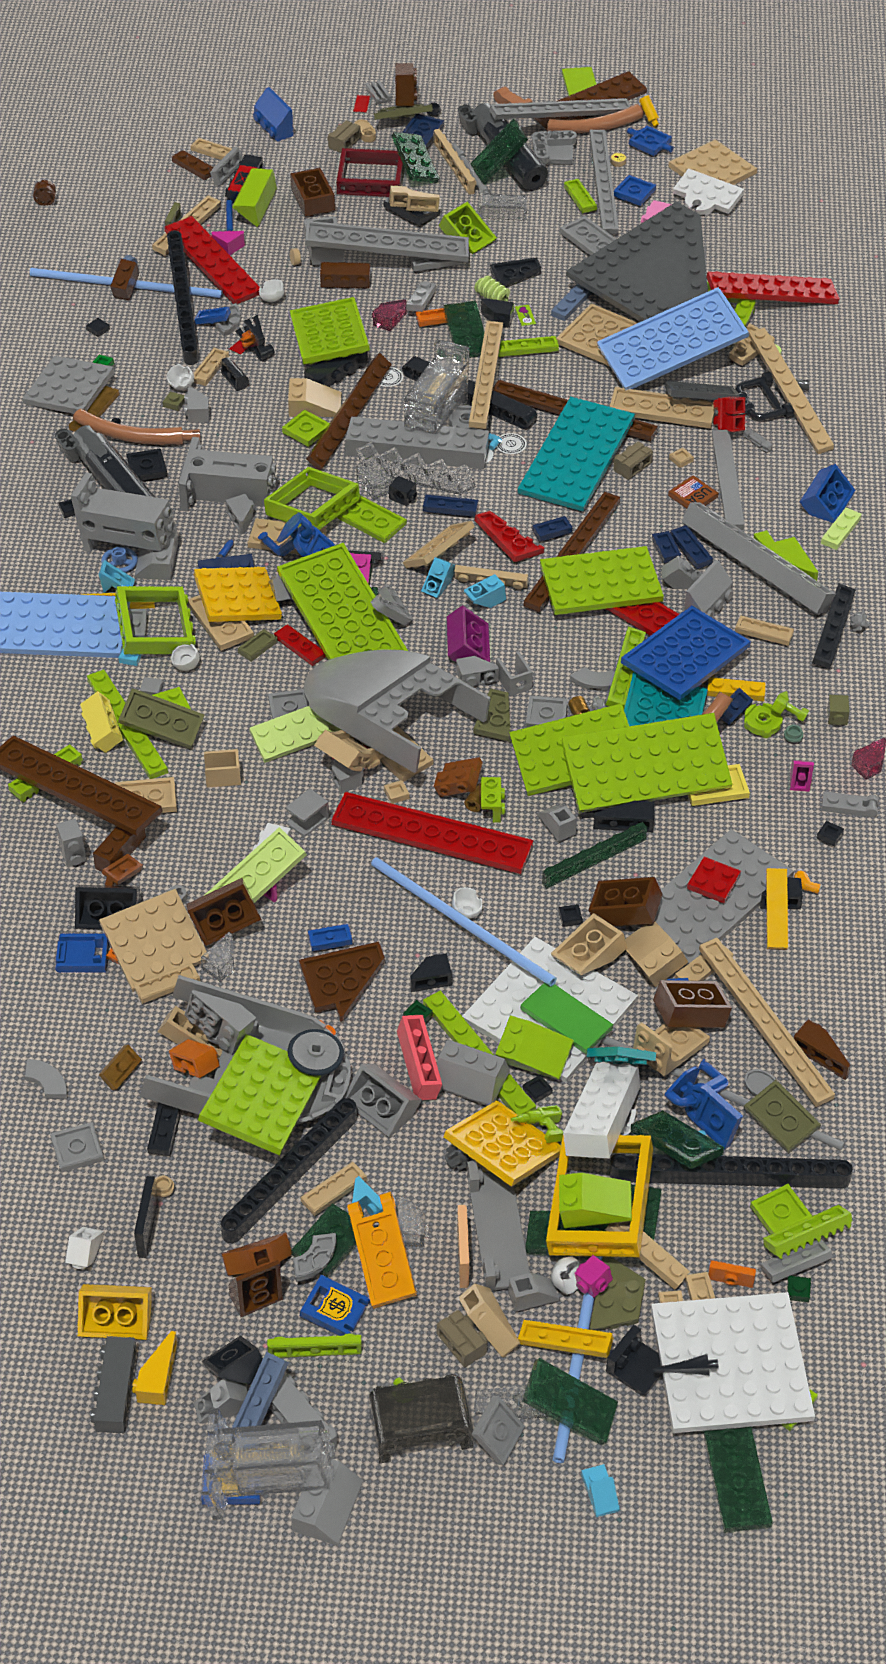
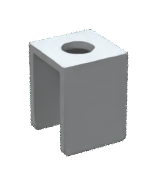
[496,651,533,696]
[286,789,329,837]

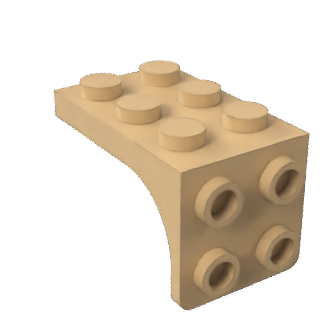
[633,1023,710,1076]

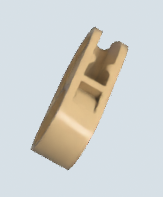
[355,119,376,143]

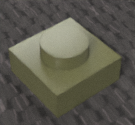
[163,392,185,411]

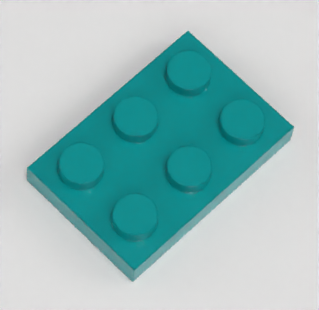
[587,1047,656,1065]

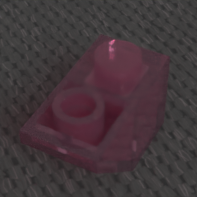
[851,737,886,780]

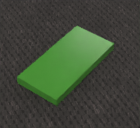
[520,982,613,1054]

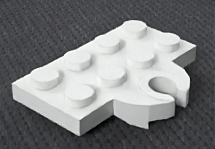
[673,168,744,217]

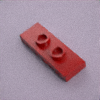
[274,624,326,666]

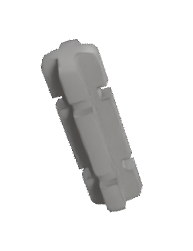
[744,428,773,452]

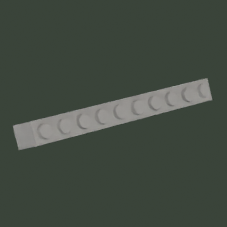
[681,502,836,615]

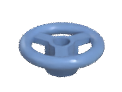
[101,547,138,573]

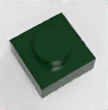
[403,1000,433,1023]
[787,1276,811,1303]

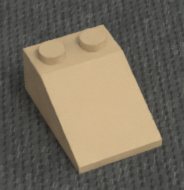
[288,378,342,417]
[551,913,627,975]
[625,921,688,987]

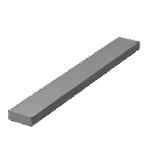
[712,430,744,529]

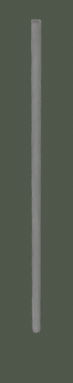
[601,1036,845,1150]

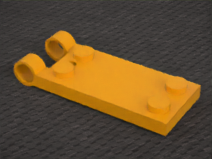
[347,1191,417,1309]

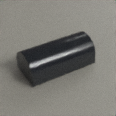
[221,358,249,391]

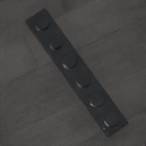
[812,583,856,669]

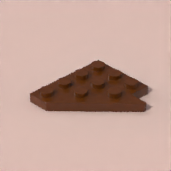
[299,941,385,1022]

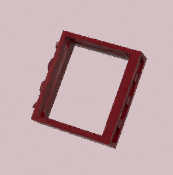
[336,148,404,197]

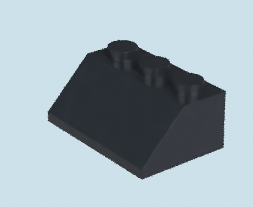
[75,885,140,929]

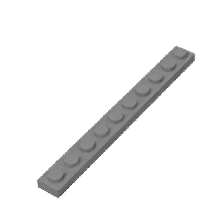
[489,98,631,120]
[589,130,619,235]

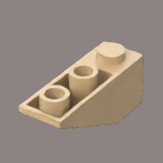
[458,1284,520,1358]

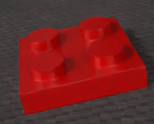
[687,856,741,903]

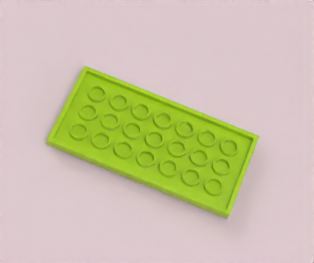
[277,542,408,660]
[561,713,733,813]

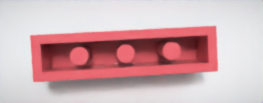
[397,1015,442,1100]

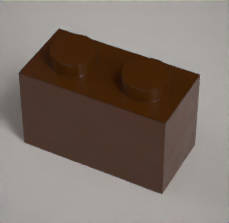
[110,259,140,300]

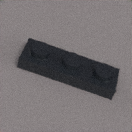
[147,1102,181,1156]

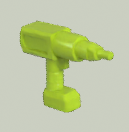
[771,691,809,722]
[511,1105,563,1143]

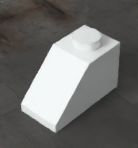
[65,1227,104,1269]

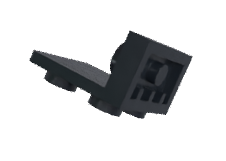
[606,1324,662,1396]

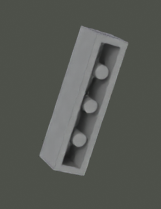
[269,1373,338,1463]

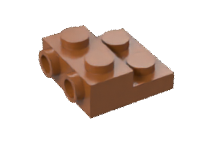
[433,757,483,797]

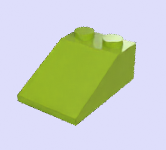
[438,201,497,254]
[495,1015,574,1080]
[559,1173,632,1228]

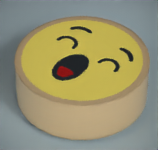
[610,153,626,167]

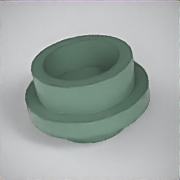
[784,725,804,743]

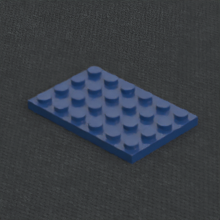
[621,606,751,700]

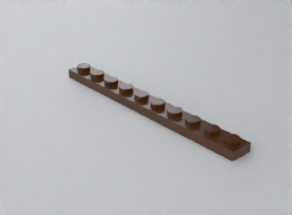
[306,352,391,470]
[493,380,658,441]
[523,491,620,612]

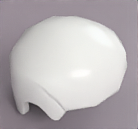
[259,279,284,302]
[166,364,194,390]
[171,644,199,671]
[452,887,482,919]
[551,1257,579,1295]

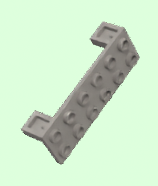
[467,1161,530,1291]

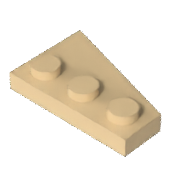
[729,323,775,366]

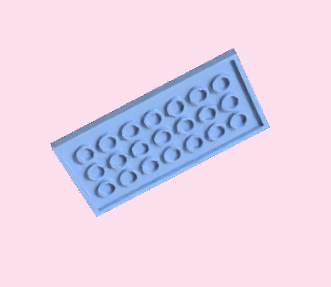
[597,287,749,390]
[0,592,130,658]

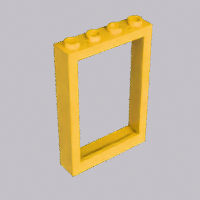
[546,1135,653,1257]

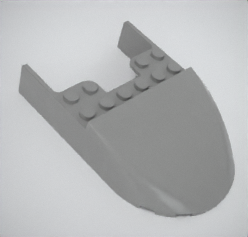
[304,649,490,773]
[140,975,351,1125]

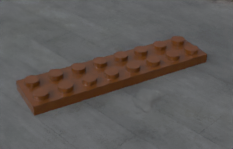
[534,71,647,130]

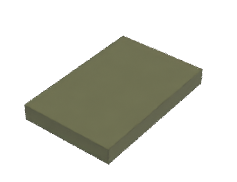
[744,1080,821,1154]

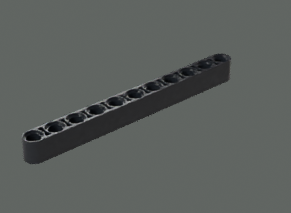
[167,230,199,365]
[609,1153,853,1189]

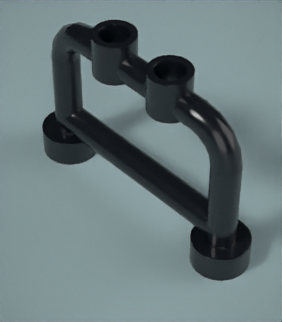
[735,371,794,420]

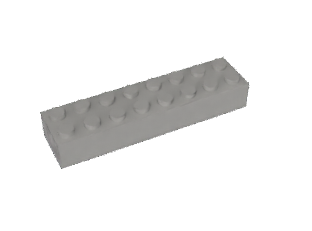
[345,416,489,470]

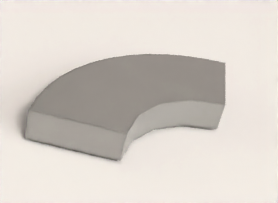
[215,303,241,337]
[570,667,614,691]
[25,1059,67,1099]
[293,1233,336,1282]

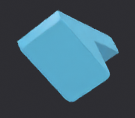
[98,560,135,593]
[352,1176,383,1215]
[581,1464,620,1517]

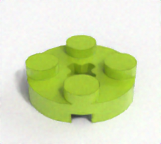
[744,703,783,738]

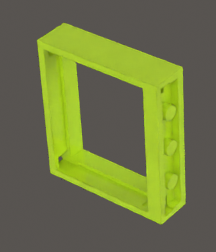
[264,467,360,530]
[115,586,196,654]

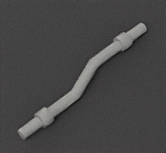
[452,143,494,204]

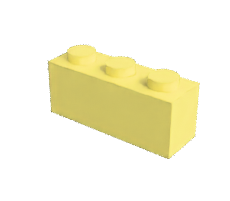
[80,691,123,753]

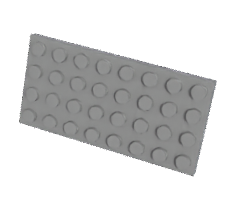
[629,829,794,966]

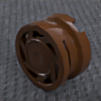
[33,180,56,206]

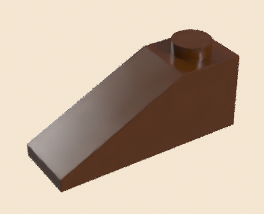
[793,1019,851,1080]

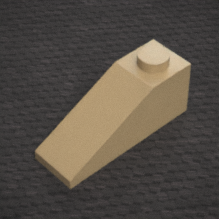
[157,1006,223,1058]

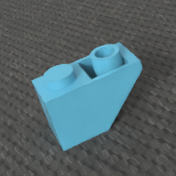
[421,557,455,598]
[464,574,506,608]

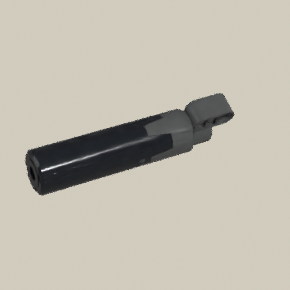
[458,103,548,191]
[55,425,156,498]

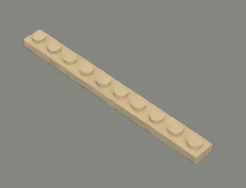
[469,321,503,429]
[749,327,834,454]
[699,938,835,1107]

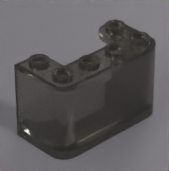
[369,1374,473,1464]

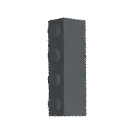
[91,1336,137,1434]

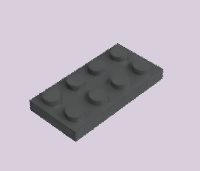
[665,381,739,402]

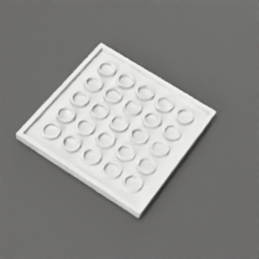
[462,937,638,1083]
[651,1292,815,1433]

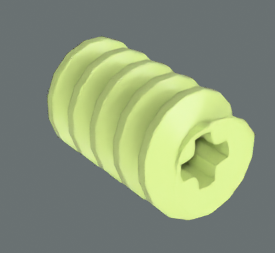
[474,275,510,301]

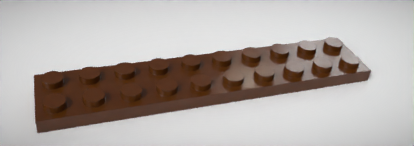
[0,735,163,836]

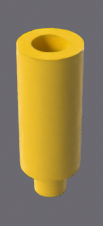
[639,95,659,127]

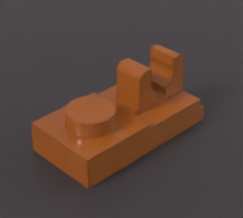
[102,854,143,886]

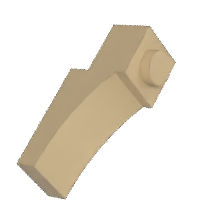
[389,186,440,212]

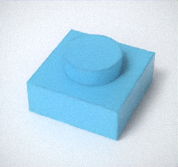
[119,649,142,666]

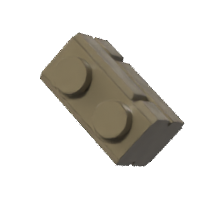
[327,120,361,153]
[613,441,653,480]
[437,1310,488,1368]

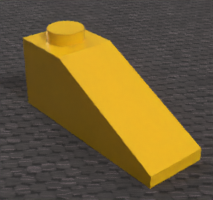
[132,1331,177,1405]

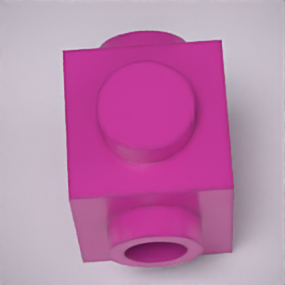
[574,1255,613,1297]

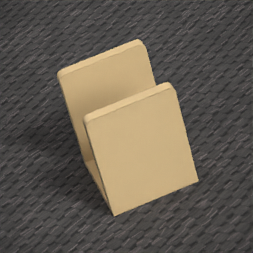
[204,749,241,787]

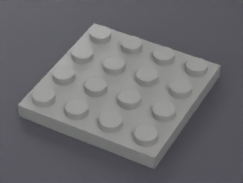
[23,356,115,414]

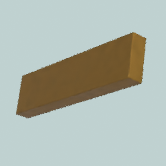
[68,385,120,432]

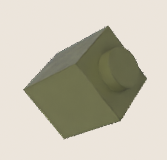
[827,695,850,725]

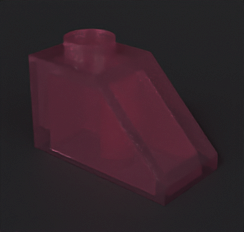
[372,299,407,332]

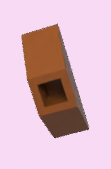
[221,1232,292,1276]

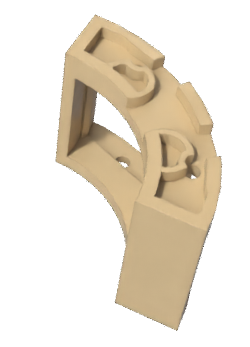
[314,729,402,771]

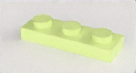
[821,508,862,550]

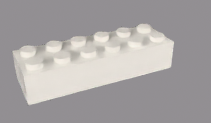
[563,1062,640,1158]

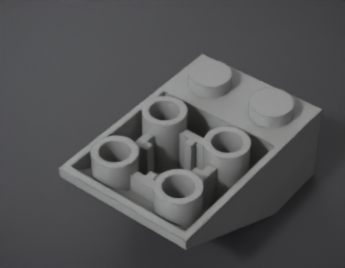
[185,990,256,1055]

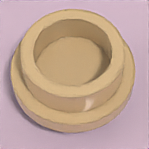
[155,1175,174,1197]

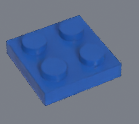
[614,175,656,206]

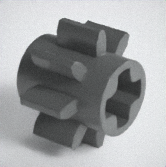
[445,1145,471,1171]

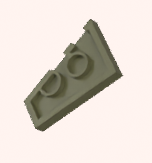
[473,688,511,742]

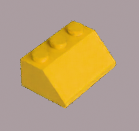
[77,1284,152,1340]

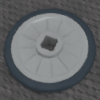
[288,1029,344,1076]

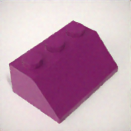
[447,605,490,662]

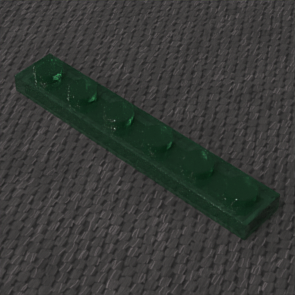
[542,822,647,889]

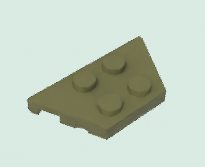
[374,104,432,120]
[589,1256,646,1331]

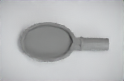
[745,1069,776,1096]

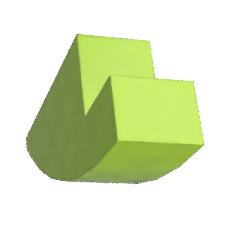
[753,530,818,581]

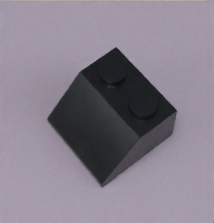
[201,1335,263,1384]

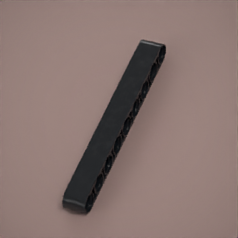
[402,356,537,429]
[220,1098,357,1243]

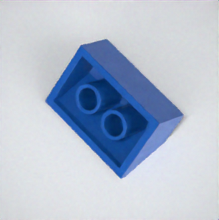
[253,87,293,142]
[800,464,856,523]

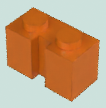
[169,1039,220,1078]

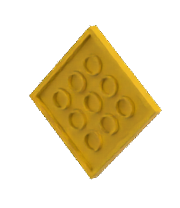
[193,567,282,622]
[443,1100,561,1187]

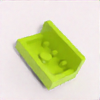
[481,777,505,823]

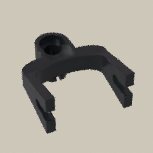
[235,315,275,361]

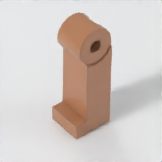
[493,86,533,119]

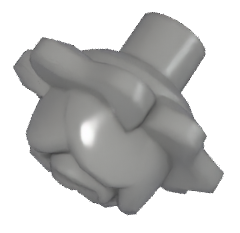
[850,611,869,632]
[588,696,608,711]

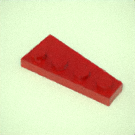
[474,511,545,562]

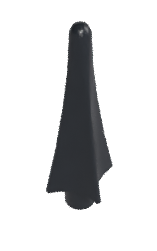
[653,1354,719,1376]

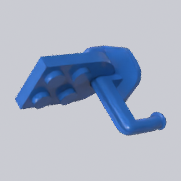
[258,512,335,557]
[664,1059,743,1150]

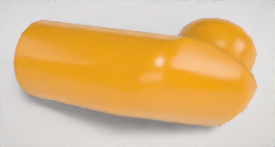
[794,870,821,894]

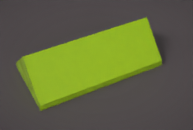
[232,169,277,227]

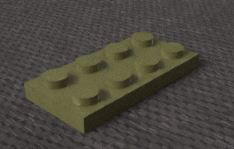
[118,688,205,749]

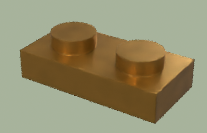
[99,1044,142,1090]

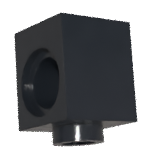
[389,475,417,506]

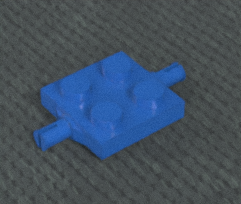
[627,125,674,156]

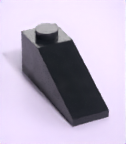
[593,801,654,833]

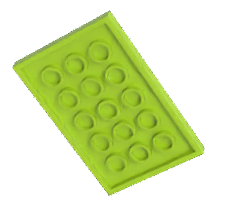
[289,297,370,365]
[540,546,664,615]
[509,703,629,796]
[198,1034,322,1156]

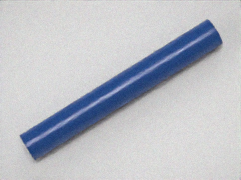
[226,200,233,231]

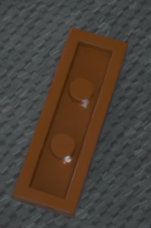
[172,150,214,180]

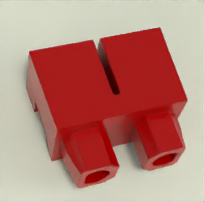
[713,396,745,432]

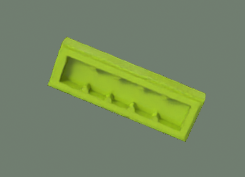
[564,179,597,213]

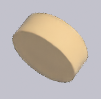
[290,248,301,265]

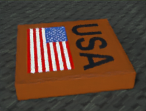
[668,475,719,509]

